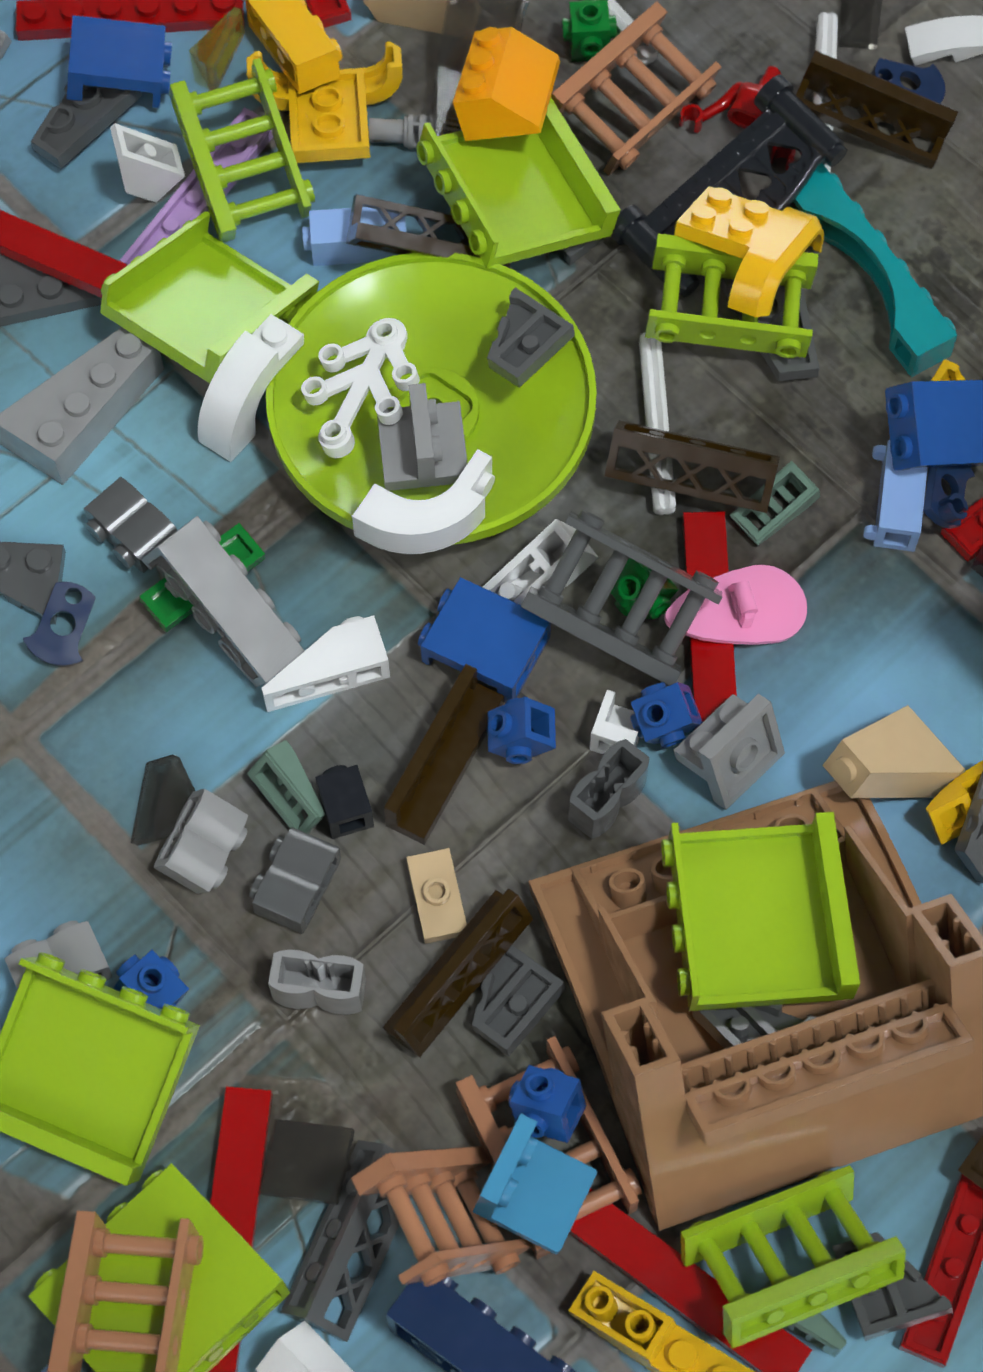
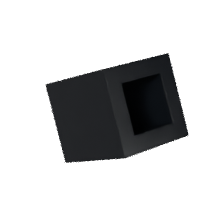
[315,765,374,839]

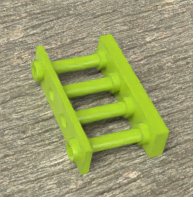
[169,58,315,243]
[645,233,819,358]
[680,1165,906,1349]

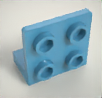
[473,1113,597,1254]

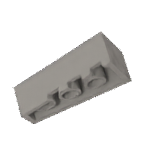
[0,327,164,485]
[141,516,304,687]

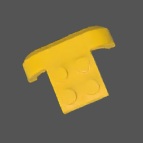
[246,42,403,163]
[674,186,824,317]

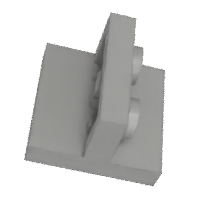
[377,383,468,491]
[673,694,785,810]

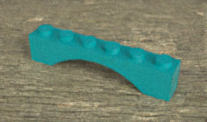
[789,163,957,378]

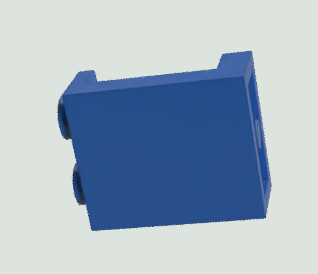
[67,15,172,108]
[885,380,983,471]
[418,577,551,702]

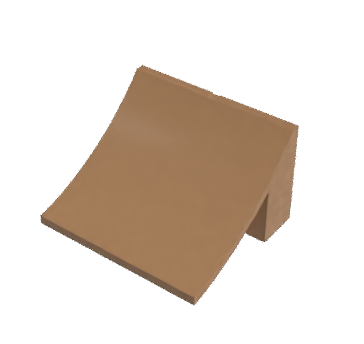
[529,781,983,1231]

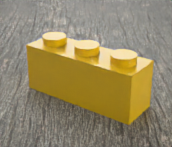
[245,0,342,94]

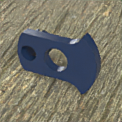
[871,58,946,104]
[923,465,975,529]
[23,582,96,667]

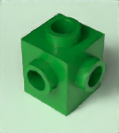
[562,0,617,62]
[611,558,679,620]

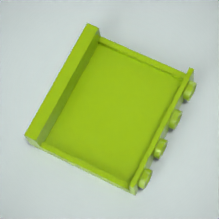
[416,98,620,269]
[100,211,319,383]
[661,812,860,1011]
[0,952,200,1186]
[28,1163,290,1372]

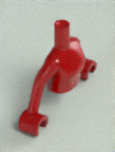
[679,66,796,170]

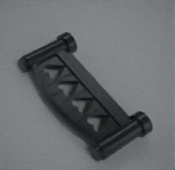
[611,75,847,298]

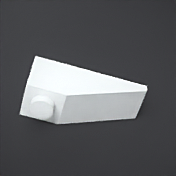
[483,519,599,605]
[262,615,390,712]

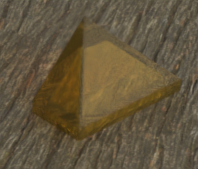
[189,7,245,90]

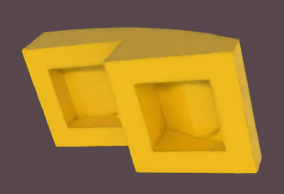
[926,760,983,845]

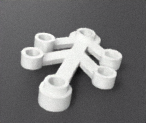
[301,318,420,458]

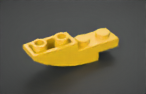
[568,1271,755,1372]

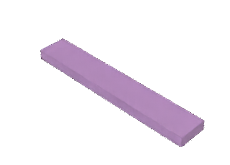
[119,107,273,265]

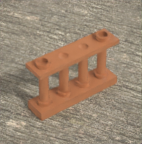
[551,1,722,176]
[456,1036,642,1259]
[351,1146,532,1287]
[47,1211,204,1372]

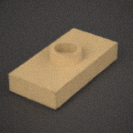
[406,848,467,944]

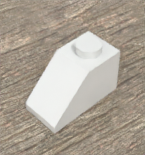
[110,123,185,203]

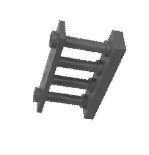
[520,510,723,685]

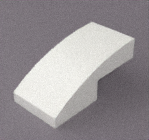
[905,16,983,66]

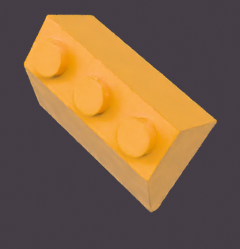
[453,27,560,141]

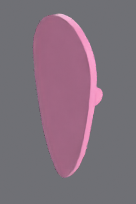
[664,565,807,645]

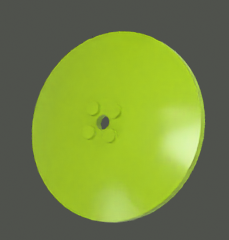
[266,252,597,545]

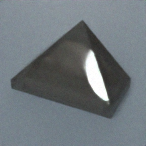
[839,0,882,49]
[131,754,195,846]

